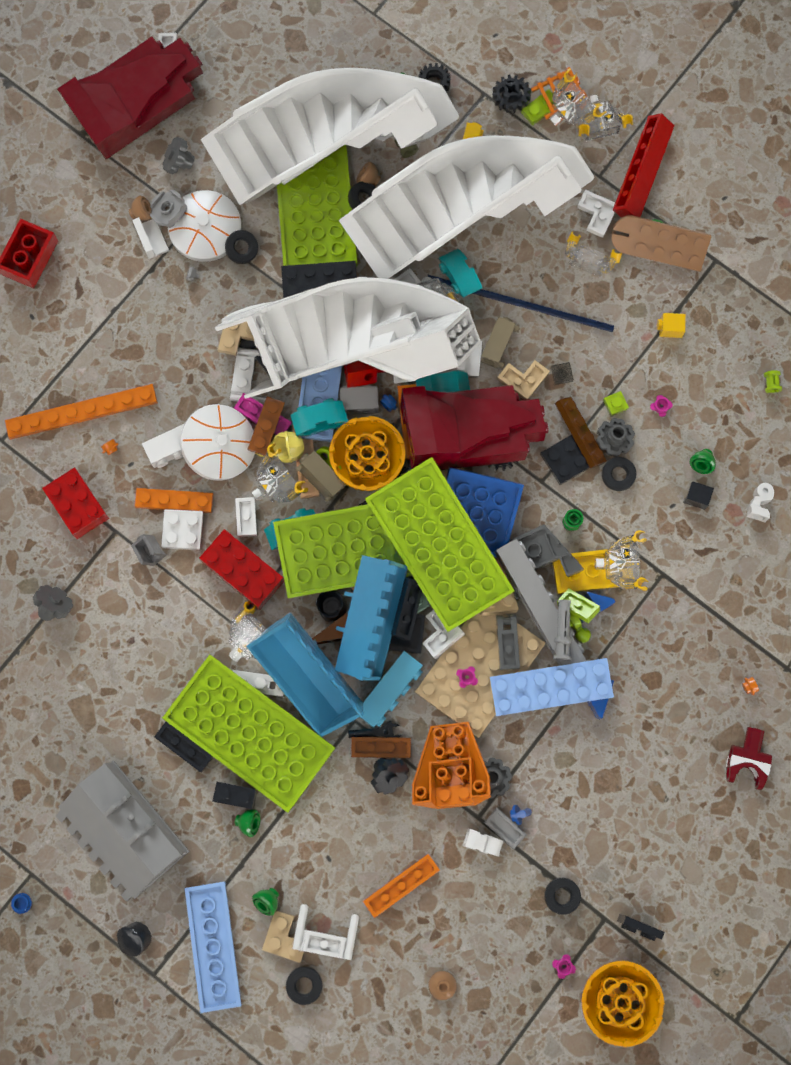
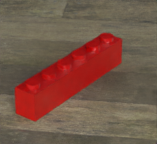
[613,113,675,218]

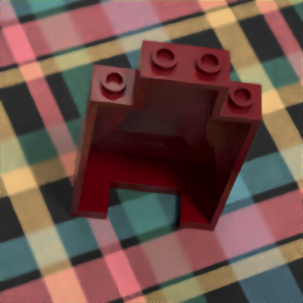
[57,36,203,160]
[400,385,549,471]

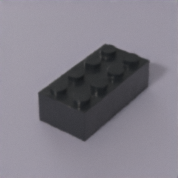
[281,261,357,298]

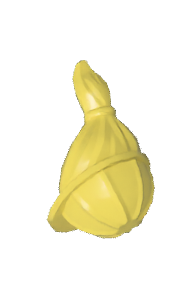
[255,431,305,463]

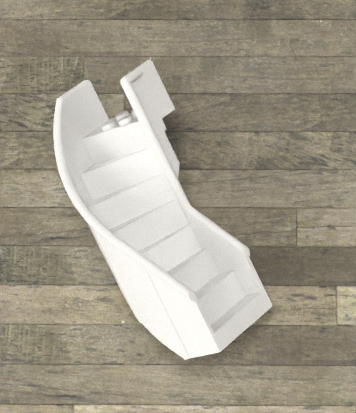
[201,68,459,205]
[339,135,594,279]
[215,277,481,399]

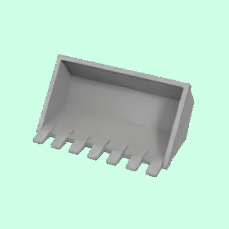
[56,760,190,902]

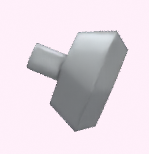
[186,266,199,281]

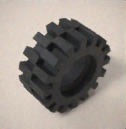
[418,63,451,93]

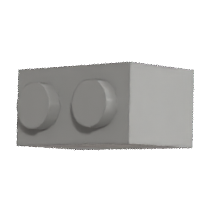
[340,384,378,415]

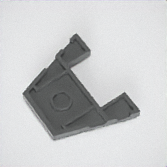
[510,524,584,601]

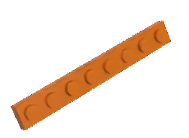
[5,384,158,440]

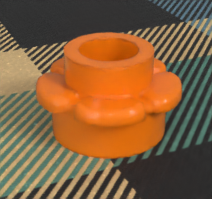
[101,439,119,455]
[742,677,759,695]

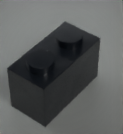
[212,782,258,809]

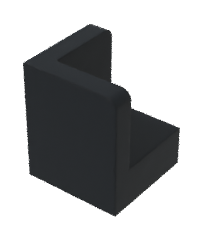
[683,481,714,510]

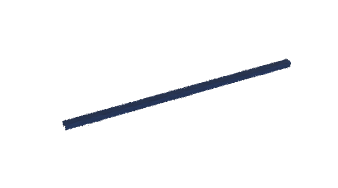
[426,274,614,332]

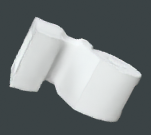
[746,483,774,522]
[463,829,504,857]

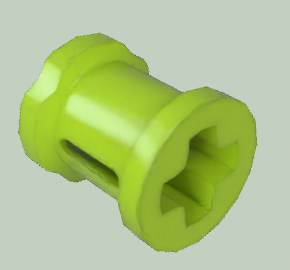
[764,370,782,393]

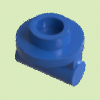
[510,805,532,825]

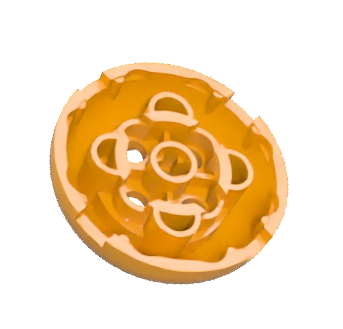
[329,416,406,491]
[581,961,664,1047]

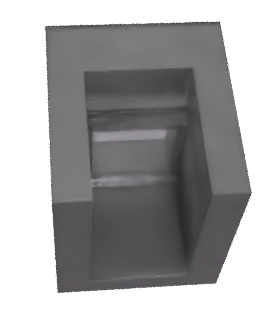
[131,534,167,566]

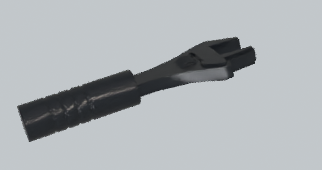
[348,721,401,738]

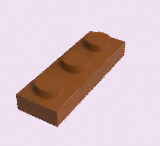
[248,396,285,457]
[351,737,411,758]

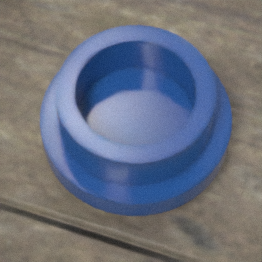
[380,394,397,412]
[11,893,32,914]

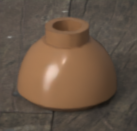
[356,161,381,186]
[129,195,152,221]
[428,971,457,1000]

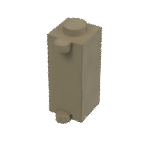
[480,316,520,368]
[295,451,345,502]

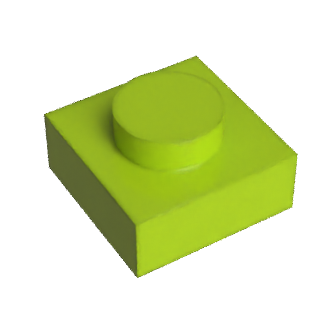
[603,391,629,416]

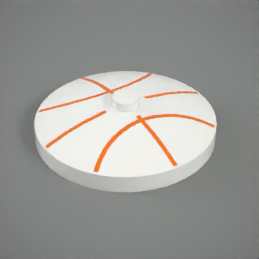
[168,190,242,262]
[180,404,255,481]

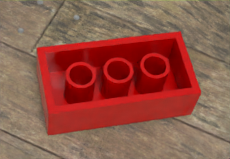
[199,529,285,610]

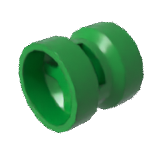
[562,509,584,532]

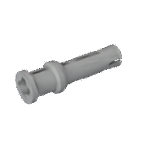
[553,600,572,660]

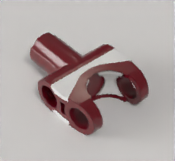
[726,727,772,791]

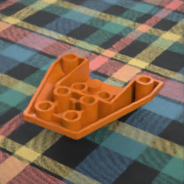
[412,722,491,809]

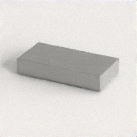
[484,808,527,850]

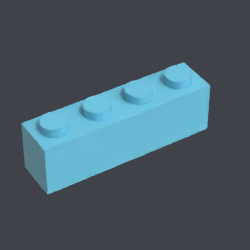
[360,651,423,728]

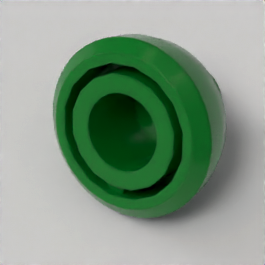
[689,449,716,474]
[235,809,261,838]
[252,888,279,916]

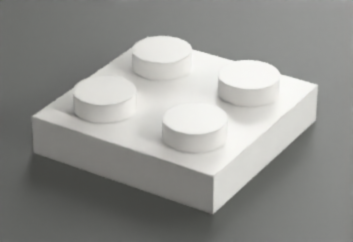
[161,509,204,550]

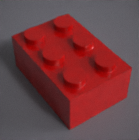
[0,218,59,289]
[42,467,110,539]

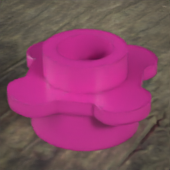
[650,395,673,417]
[456,666,478,688]
[552,954,576,979]

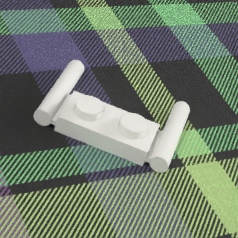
[230,348,266,405]
[292,904,359,960]

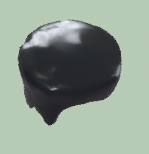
[315,590,347,622]
[117,922,152,957]

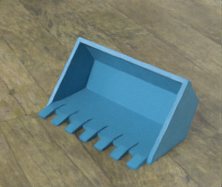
[335,555,408,680]
[246,612,364,737]

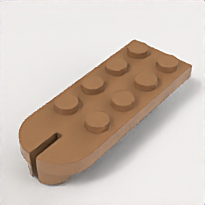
[611,216,712,272]

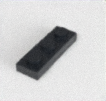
[391,578,422,641]
[154,721,213,773]

